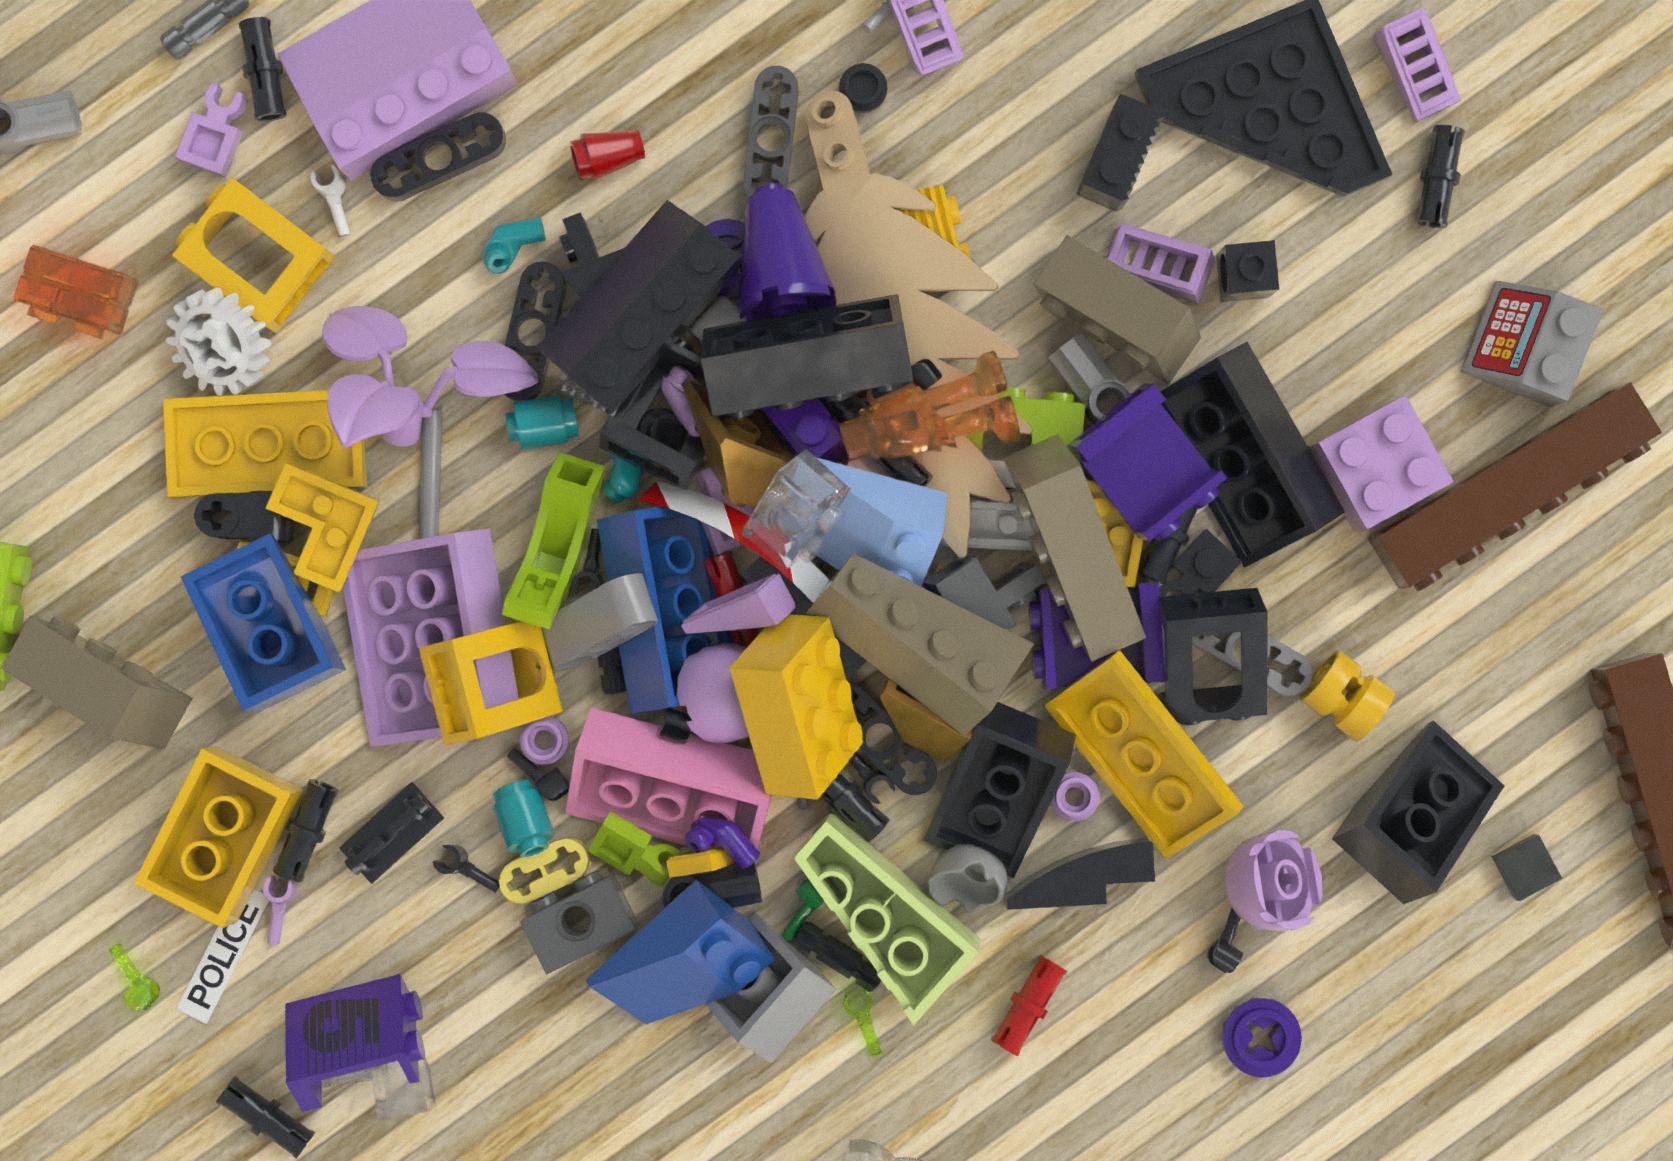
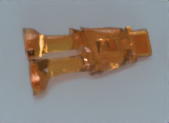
[838,350,1021,461]

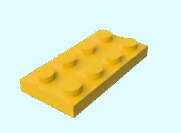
[163,390,367,498]
[1044,650,1244,859]

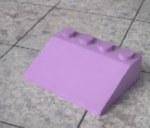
[278,0,519,181]
[343,528,519,747]

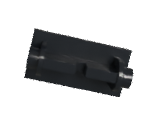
[339,782,445,884]

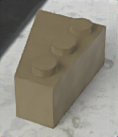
[1,616,193,749]

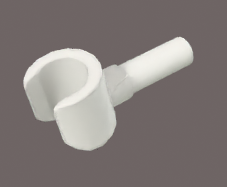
[311,165,350,237]

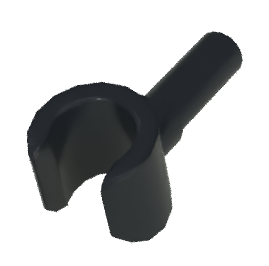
[871,359,942,399]
[571,528,604,595]
[659,708,692,744]
[507,748,570,801]
[849,752,895,804]
[433,845,500,893]
[1207,907,1243,973]

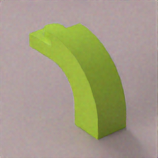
[502,452,606,630]

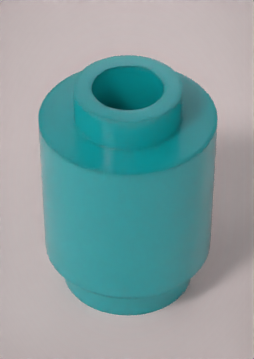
[505,395,579,450]
[492,780,555,857]

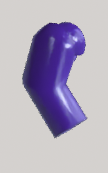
[685,817,760,869]

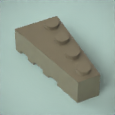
[1003,434,1146,662]
[806,553,1034,736]

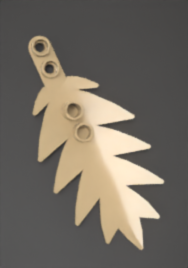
[804,91,1033,559]

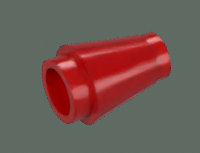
[570,130,645,182]

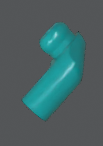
[482,217,546,274]
[603,452,643,502]

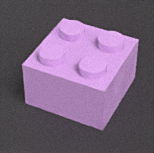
[1308,395,1454,532]

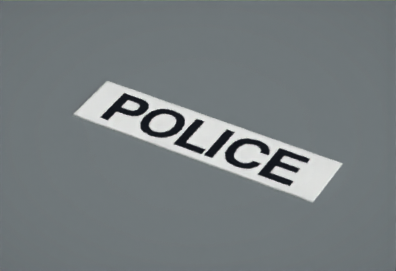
[176,889,269,1024]

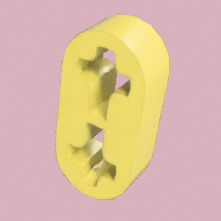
[499,837,590,904]

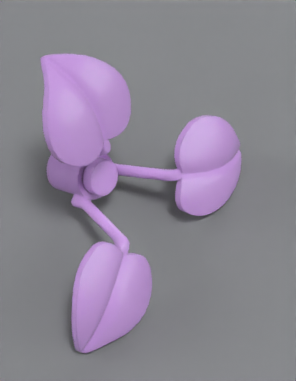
[322,306,539,448]

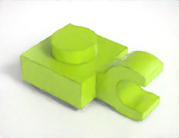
[587,811,681,886]

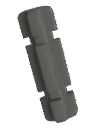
[160,0,249,59]

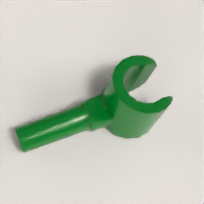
[781,878,824,942]

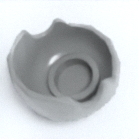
[927,844,1007,913]

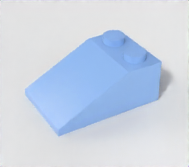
[778,454,948,586]

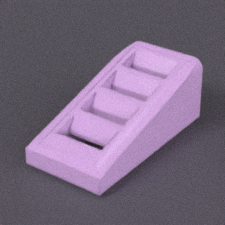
[889,0,964,75]
[1373,7,1461,123]
[1107,223,1215,304]
[681,573,796,634]

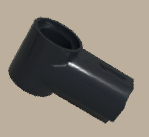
[663,862,762,908]

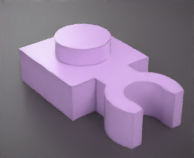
[175,83,247,178]

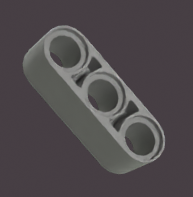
[541,573,658,671]

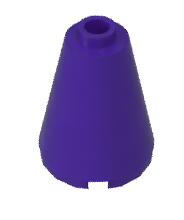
[738,183,837,321]

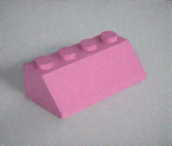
[565,708,772,850]

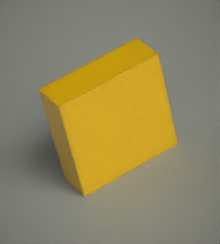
[666,847,735,878]

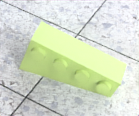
[794,812,980,1026]

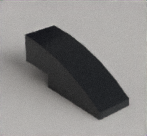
[1004,838,1155,910]

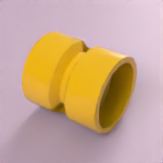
[1300,650,1395,742]

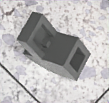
[923,556,1046,630]

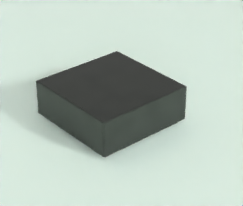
[1491,834,1563,901]

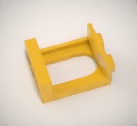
[172,178,336,333]
[419,621,563,745]

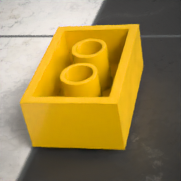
[729,614,863,800]
[134,746,304,928]

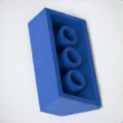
[597,507,733,714]

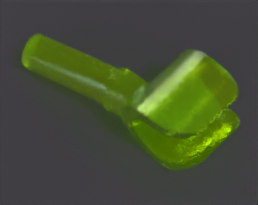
[110,943,160,1011]
[843,988,882,1057]

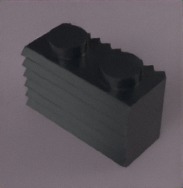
[1076,94,1164,212]

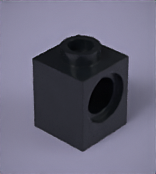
[1216,240,1279,302]

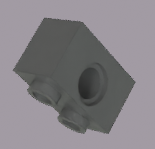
[520,870,639,975]

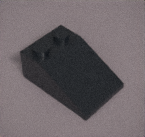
[924,702,1076,879]
[1332,720,1504,905]

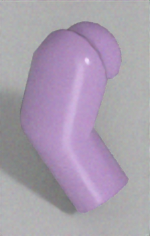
[661,365,700,437]

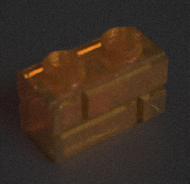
[14,245,138,340]

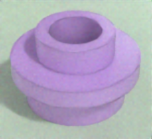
[519,716,569,765]
[1051,772,1099,821]

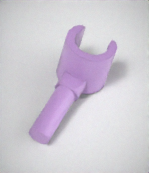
[263,875,298,945]

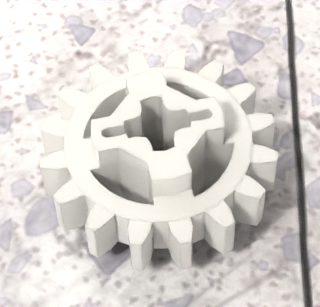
[166,287,271,396]

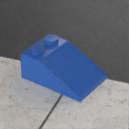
[181,533,346,713]
[586,880,775,1025]

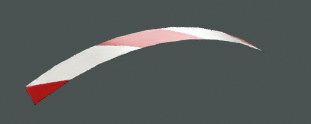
[637,481,829,603]

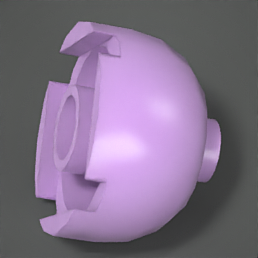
[677,643,749,744]
[1225,830,1322,931]

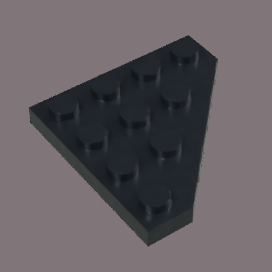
[1134,0,1393,197]

